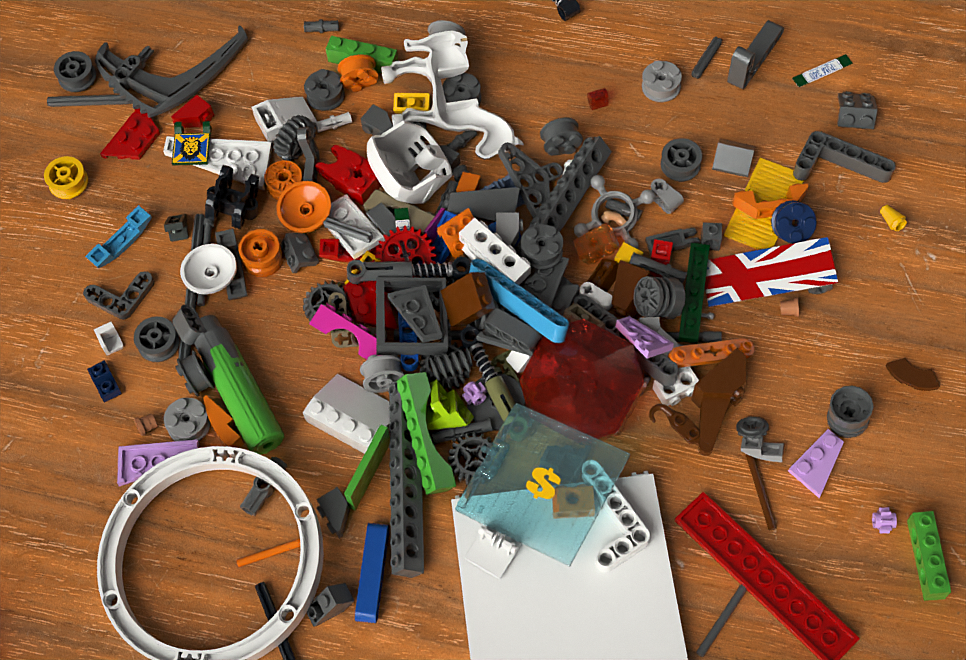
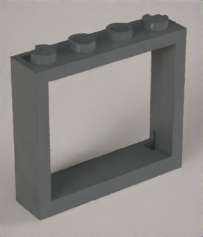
[376,277,451,355]

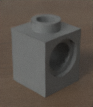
[701,222,722,251]

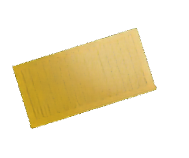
[723,158,804,250]

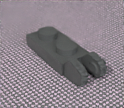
[645,228,700,256]

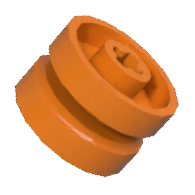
[238,229,283,277]

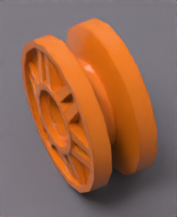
[264,160,303,200]

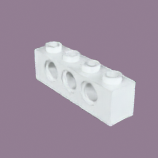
[459,218,531,285]

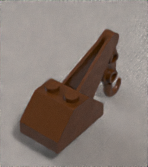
[649,348,746,456]

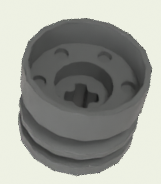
[634,276,685,318]
[827,386,873,438]

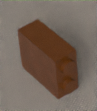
[440,272,496,327]

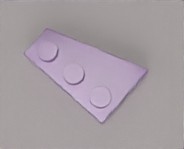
[615,316,674,358]
[788,429,844,498]

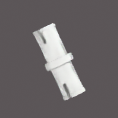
[315,112,352,133]

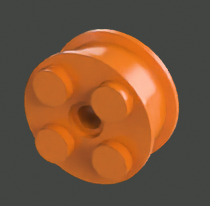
[337,54,378,92]

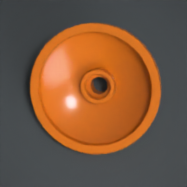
[277,181,331,233]

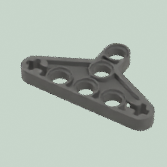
[498,142,563,219]

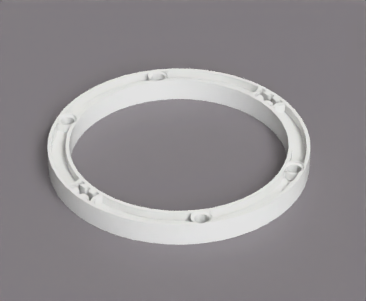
[97,446,324,660]

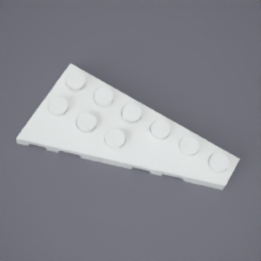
[163,136,273,191]

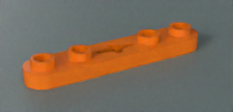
[668,338,755,368]

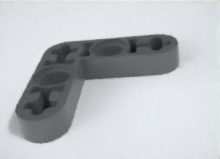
[297,127,320,183]
[83,271,154,320]

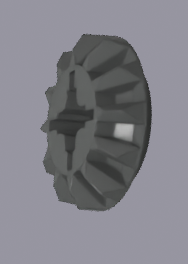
[736,417,769,440]

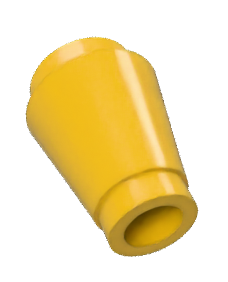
[880,205,907,232]

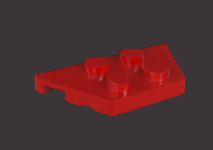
[100,108,160,160]
[343,260,398,330]

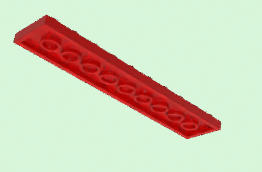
[674,492,860,660]

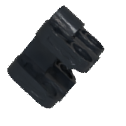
[205,165,259,230]

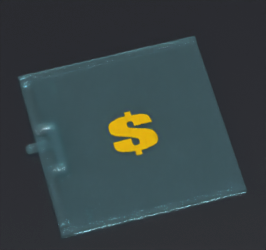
[455,403,630,567]

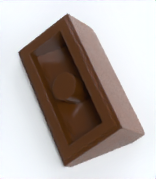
[587,258,618,292]

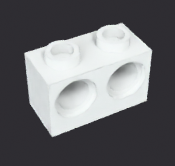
[652,367,699,406]

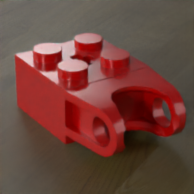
[315,145,382,206]

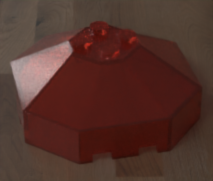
[519,318,647,446]

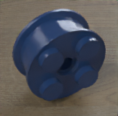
[771,200,817,244]

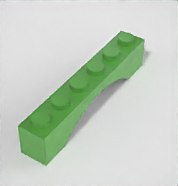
[397,372,456,495]

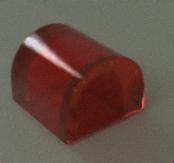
[587,88,608,110]

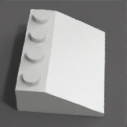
[303,374,390,454]

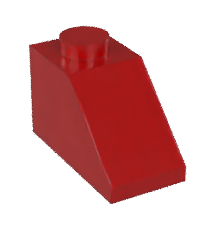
[171,95,215,128]

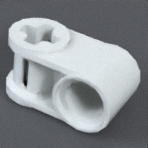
[579,282,613,311]

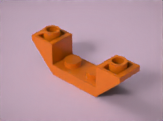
[732,183,809,219]

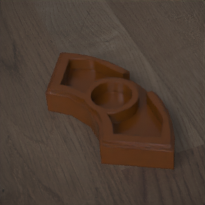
[886,358,940,391]

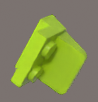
[426,379,474,431]

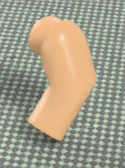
[601,210,627,226]

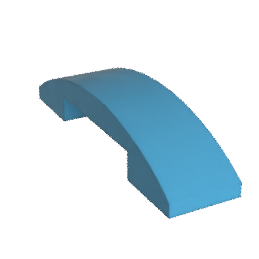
[85,205,152,268]

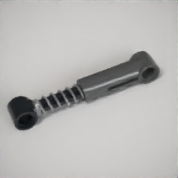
[347,257,471,284]

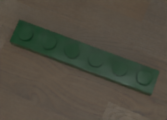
[678,243,710,344]

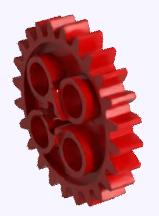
[375,226,437,278]

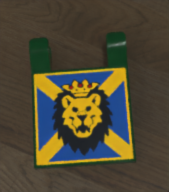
[172,121,212,166]

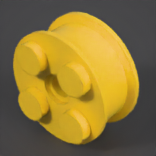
[44,156,88,199]

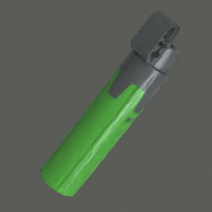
[172,305,284,455]

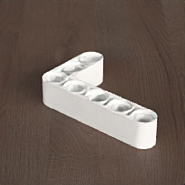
[582,460,650,573]

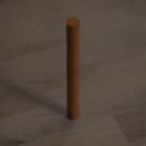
[746,454,776,531]

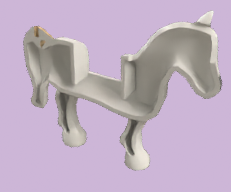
[381,31,524,160]

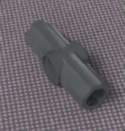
[240,457,287,516]

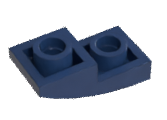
[87,360,122,403]

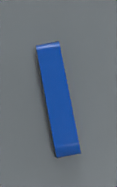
[355,523,389,623]

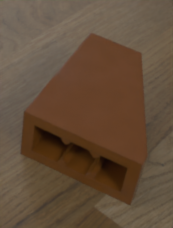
[611,260,654,318]

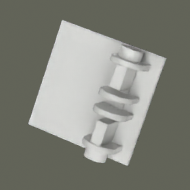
[464,524,521,579]

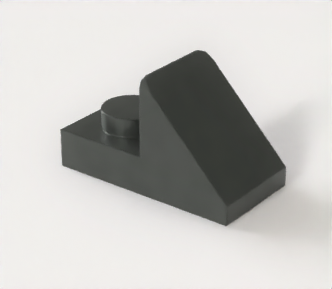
[164,214,188,242]

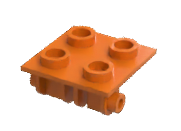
[437,208,480,259]

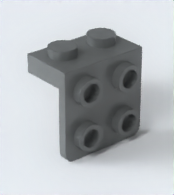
[837,91,878,129]

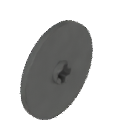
[467,374,526,431]

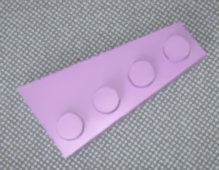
[117,440,199,486]

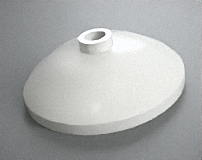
[180,244,237,294]

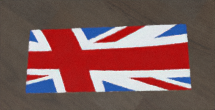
[705,237,838,307]

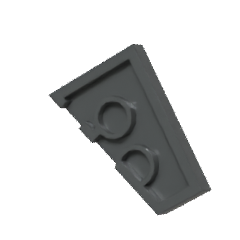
[388,285,442,343]

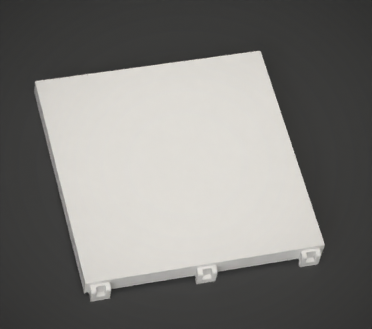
[451,471,688,660]

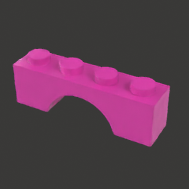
[309,303,386,360]

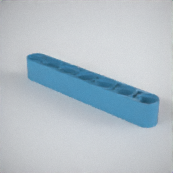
[469,259,569,343]

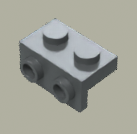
[280,233,319,273]

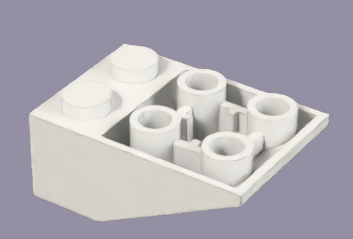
[252,97,317,144]

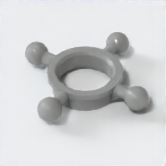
[574,175,655,249]

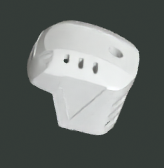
[367,121,452,204]

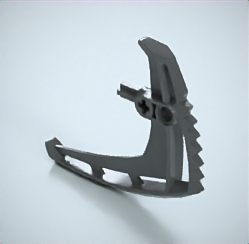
[95,26,248,118]

